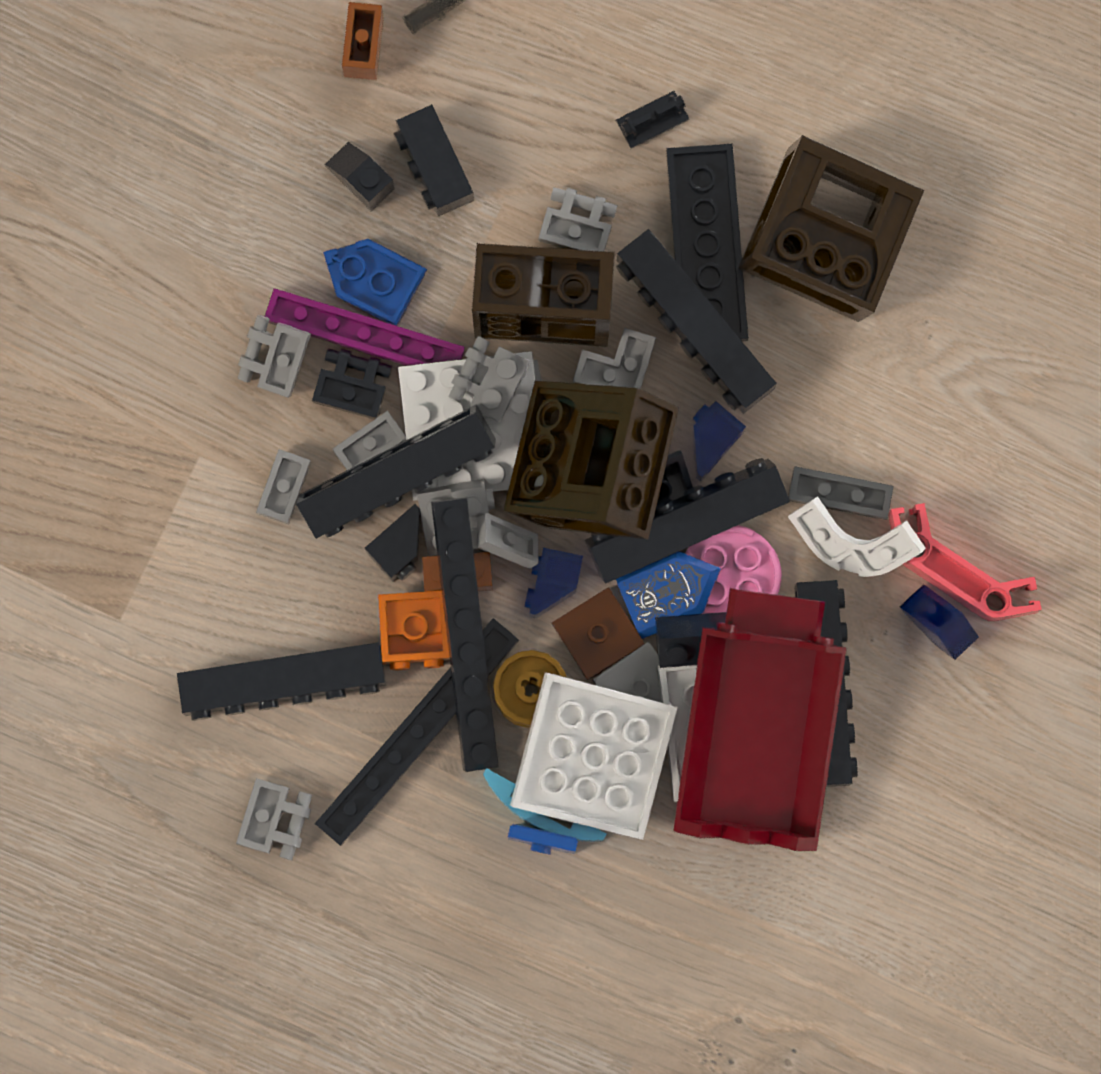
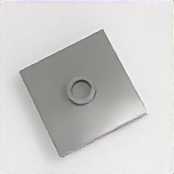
[593,641,662,703]

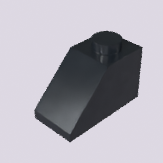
[325,142,395,211]
[365,504,421,582]

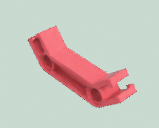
[888,503,1042,621]

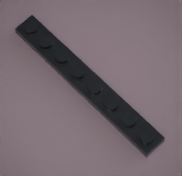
[431,497,499,772]
[315,618,519,846]

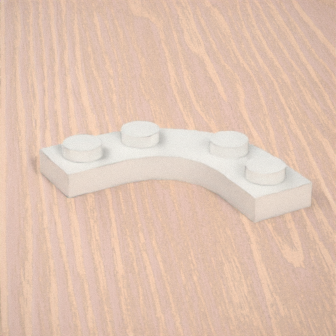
[788,496,926,577]

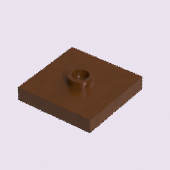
[551,587,644,681]

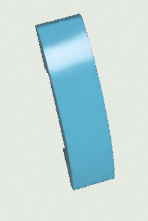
[483,768,607,842]

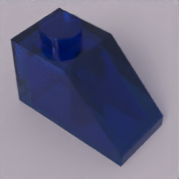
[692,400,746,482]
[900,584,979,660]

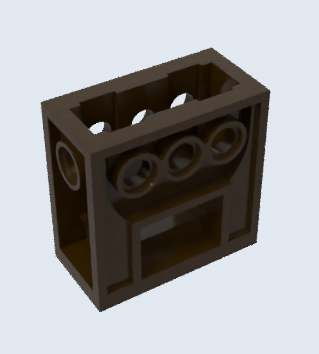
[738,135,924,322]
[472,243,615,347]
[503,380,679,539]

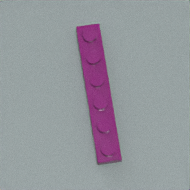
[265,288,465,366]

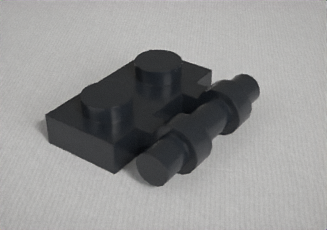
[312,348,393,420]

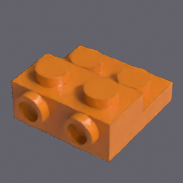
[378,590,450,671]

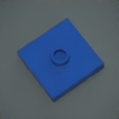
[508,824,578,855]

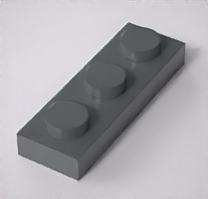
[788,466,894,520]

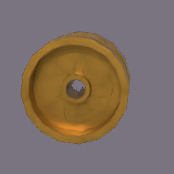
[493,650,567,729]

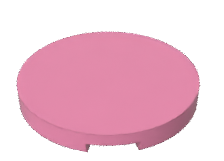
[685,525,782,614]

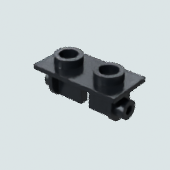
[616,90,690,149]

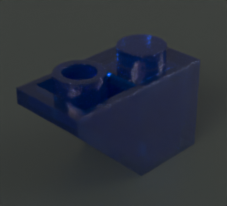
[524,547,583,618]

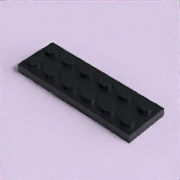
[666,144,749,342]

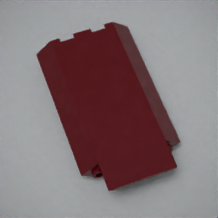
[673,588,847,851]

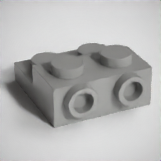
[417,479,495,557]

